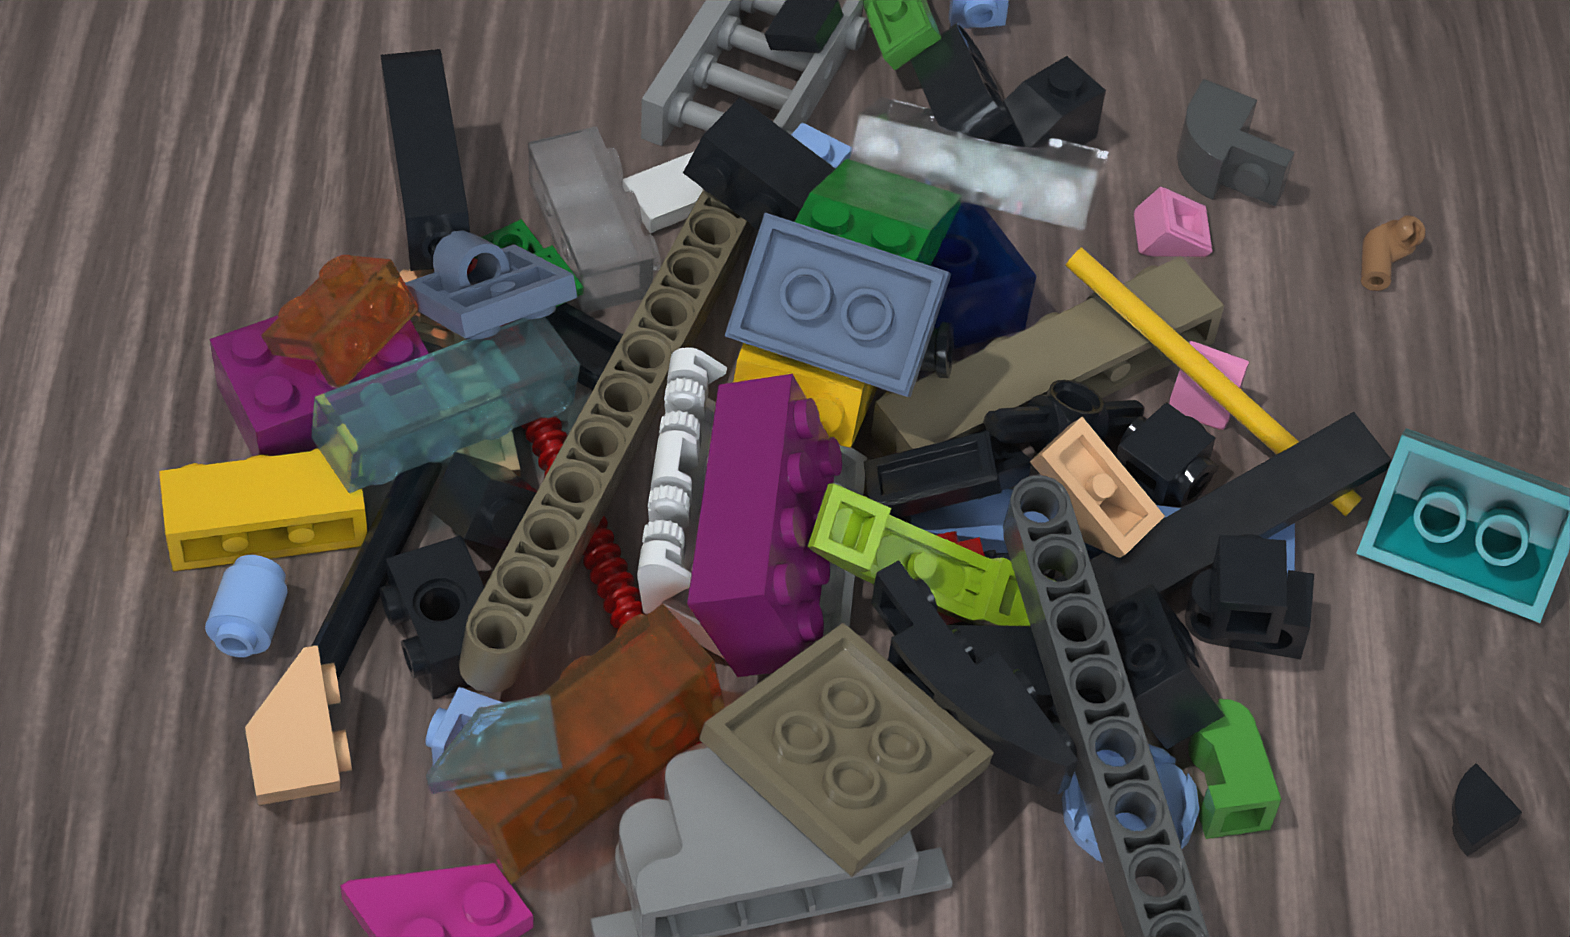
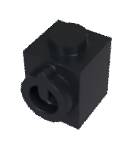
[1116,402,1219,508]

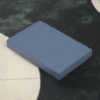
[725,213,951,398]

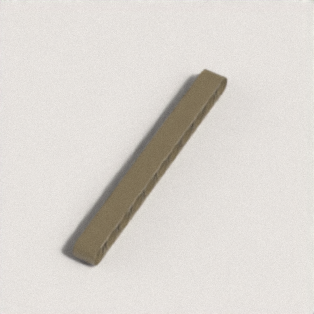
[459,190,752,693]

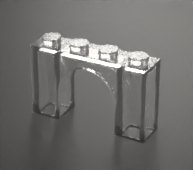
[850,97,1109,231]

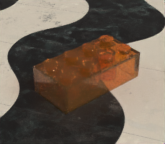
[437,603,725,884]

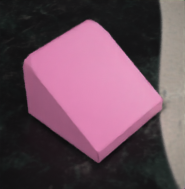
[1134,186,1212,257]
[1169,341,1249,430]

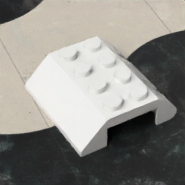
[637,347,867,658]

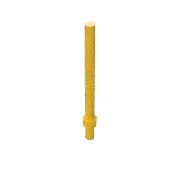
[1065,247,1362,517]

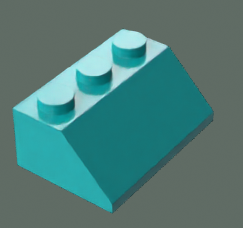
[1356,428,1570,623]

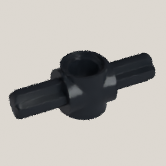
[983,380,1145,454]

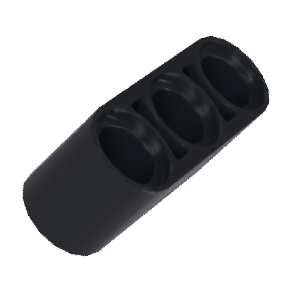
[911,23,1014,157]

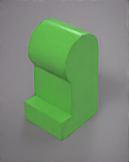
[1188,699,1282,839]

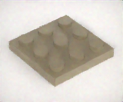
[699,622,994,877]

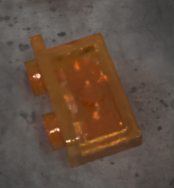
[261,254,418,389]

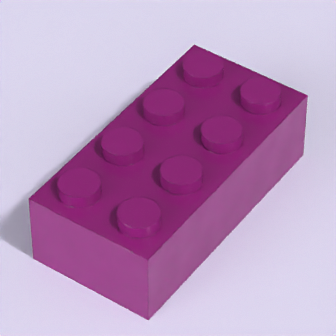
[687,374,842,677]

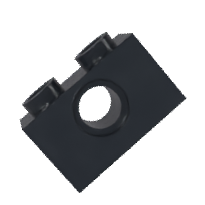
[379,535,498,699]
[1106,583,1225,749]

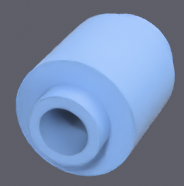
[205,555,288,658]

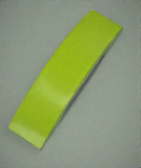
[808,483,1057,626]

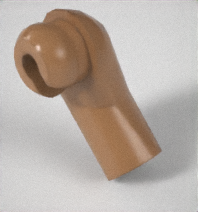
[1361,215,1426,291]

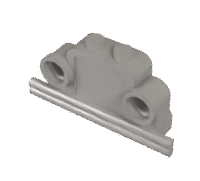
[590,743,952,937]

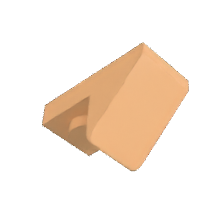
[1030,417,1165,558]

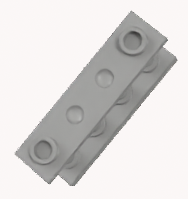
[641,0,869,146]

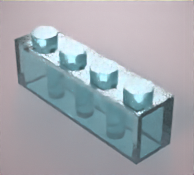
[311,317,580,493]

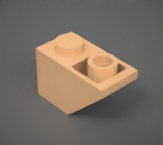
[245,645,352,805]

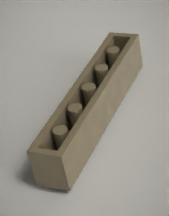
[871,256,1224,456]

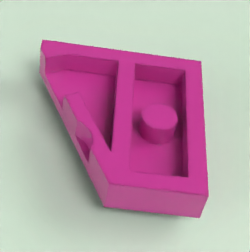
[340,863,533,937]

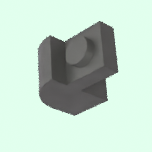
[1177,79,1295,206]

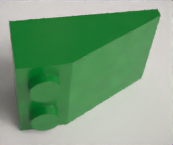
[795,159,962,266]

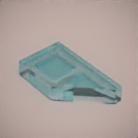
[426,694,563,794]

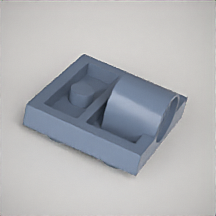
[404,230,578,340]

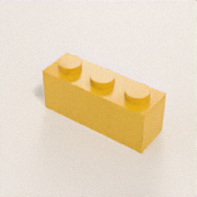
[159,446,368,572]

